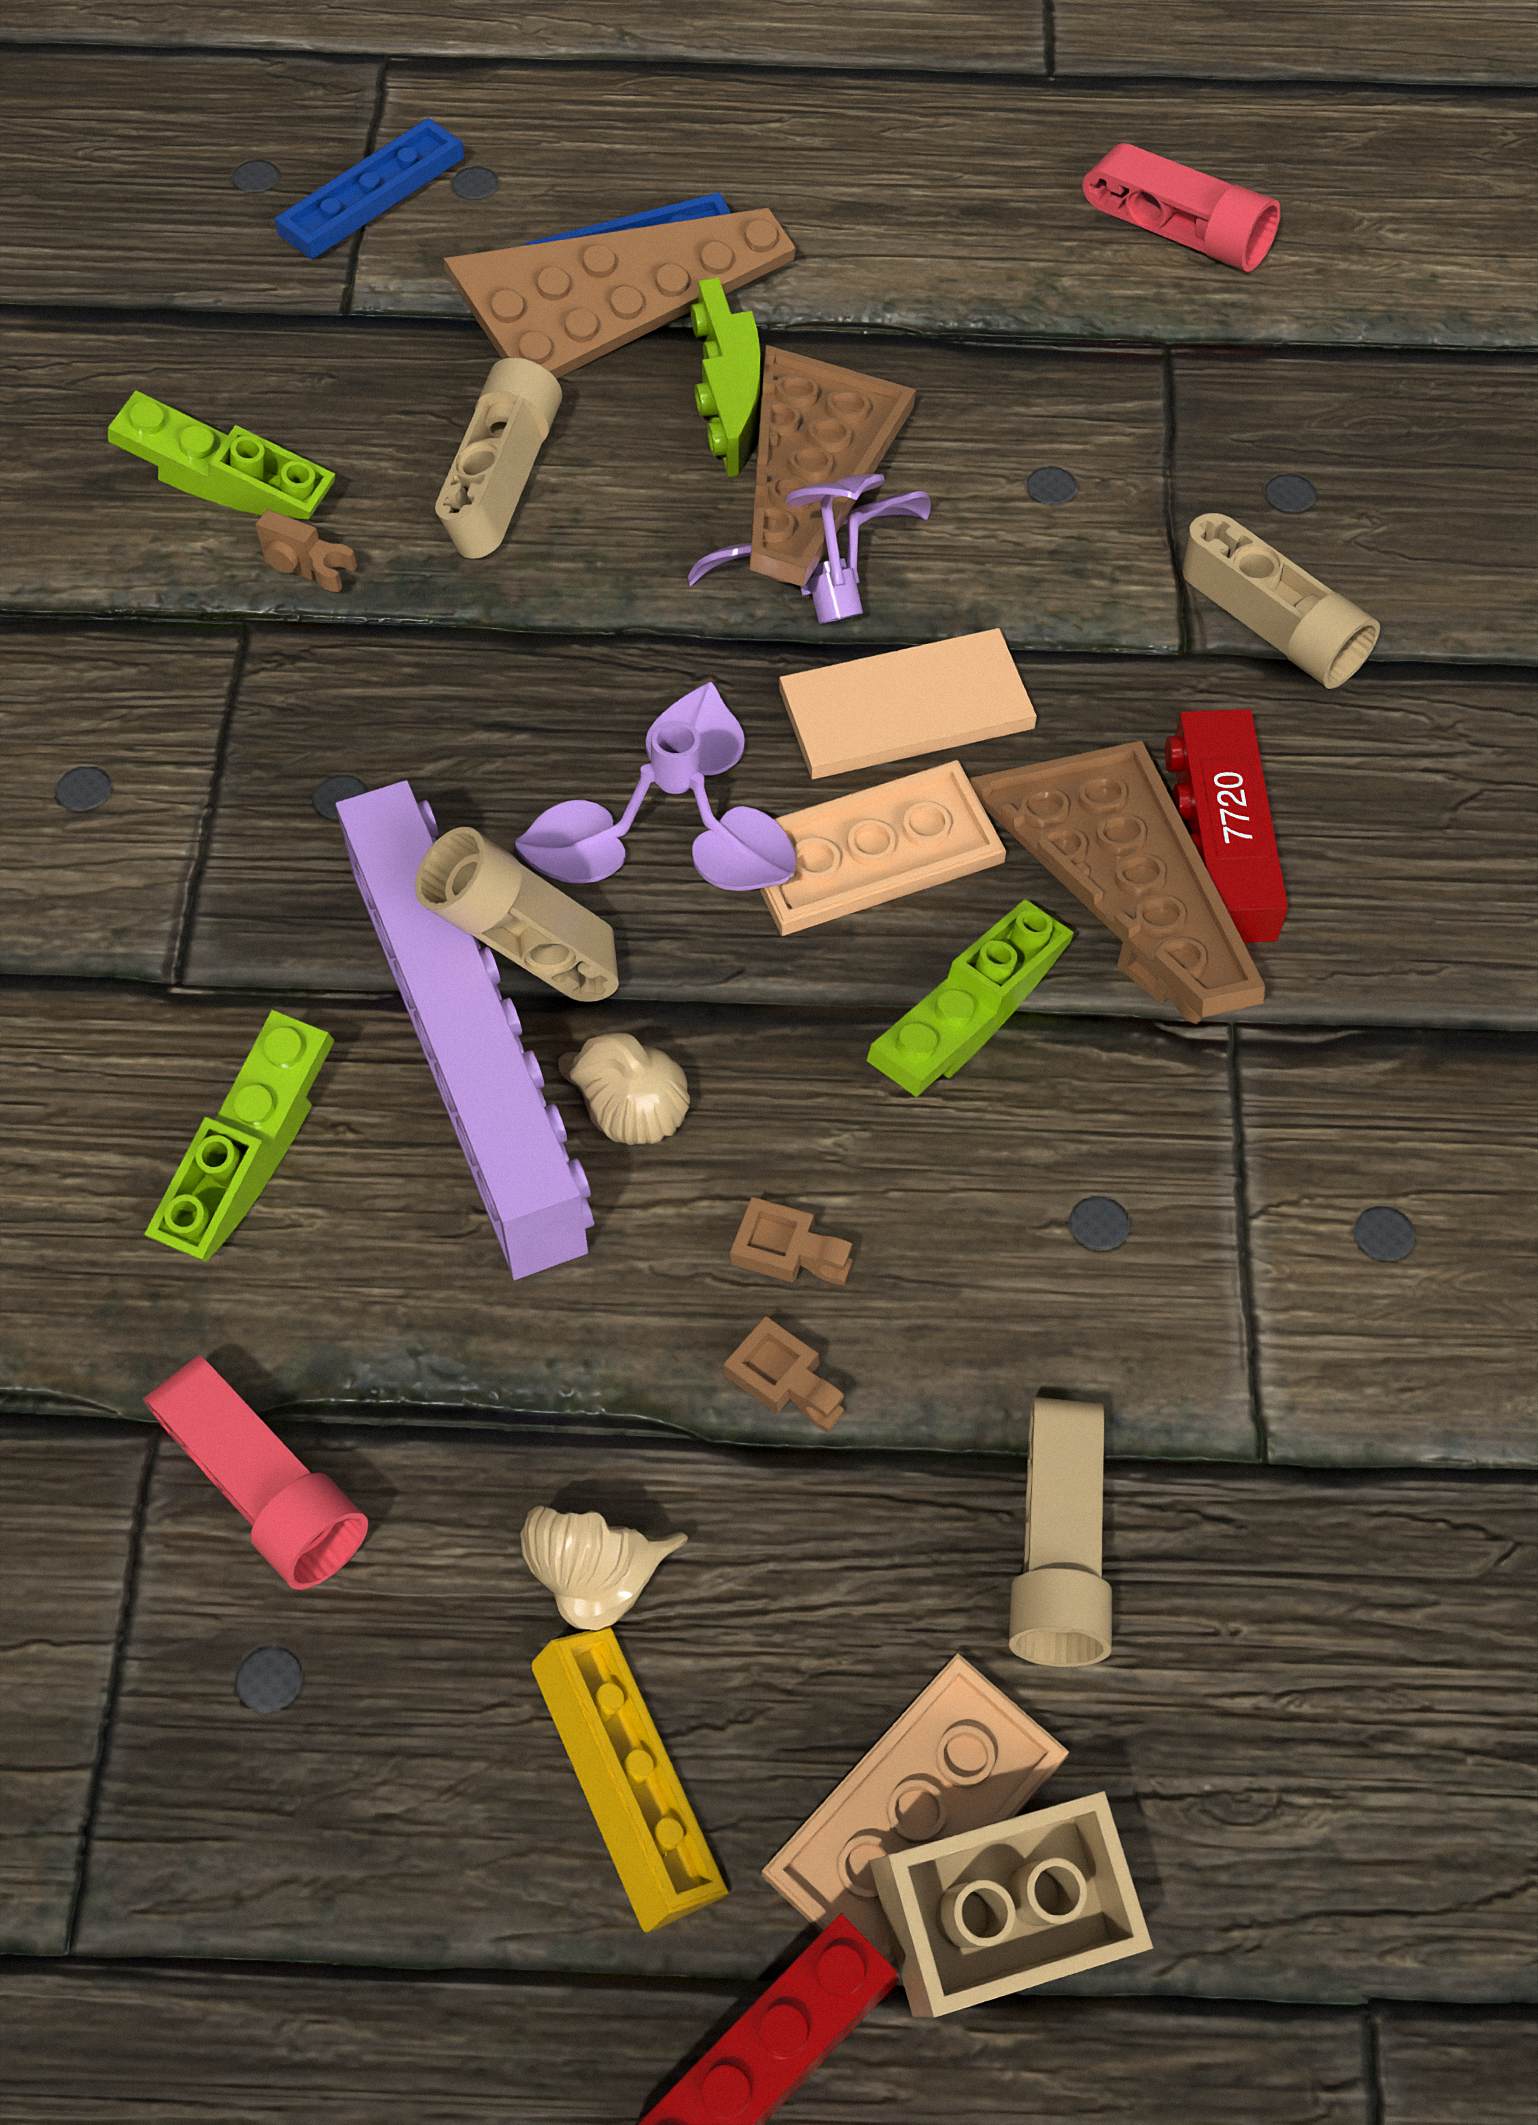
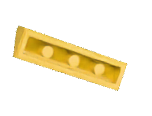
[531,1626,729,1932]

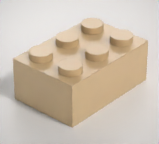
[869,1791,1153,2018]

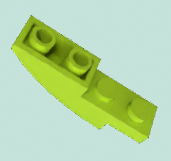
[691,277,760,477]
[108,390,335,519]
[866,899,1074,1097]
[144,1010,335,1263]

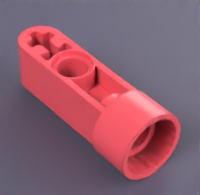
[1082,143,1281,272]
[142,1354,368,1590]

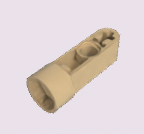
[435,358,562,559]
[1182,513,1380,689]
[415,827,619,1002]
[1009,1397,1112,1667]

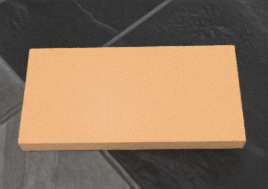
[779,628,1037,780]
[759,760,1006,936]
[762,1653,1069,1964]

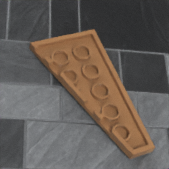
[444,208,796,379]
[749,345,916,587]
[970,740,1265,1018]

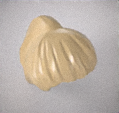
[558,1032,690,1145]
[520,1505,688,1631]

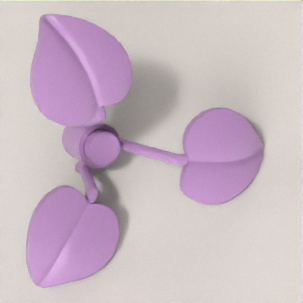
[688,474,931,624]
[515,682,796,891]

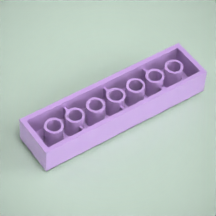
[335,780,594,1280]

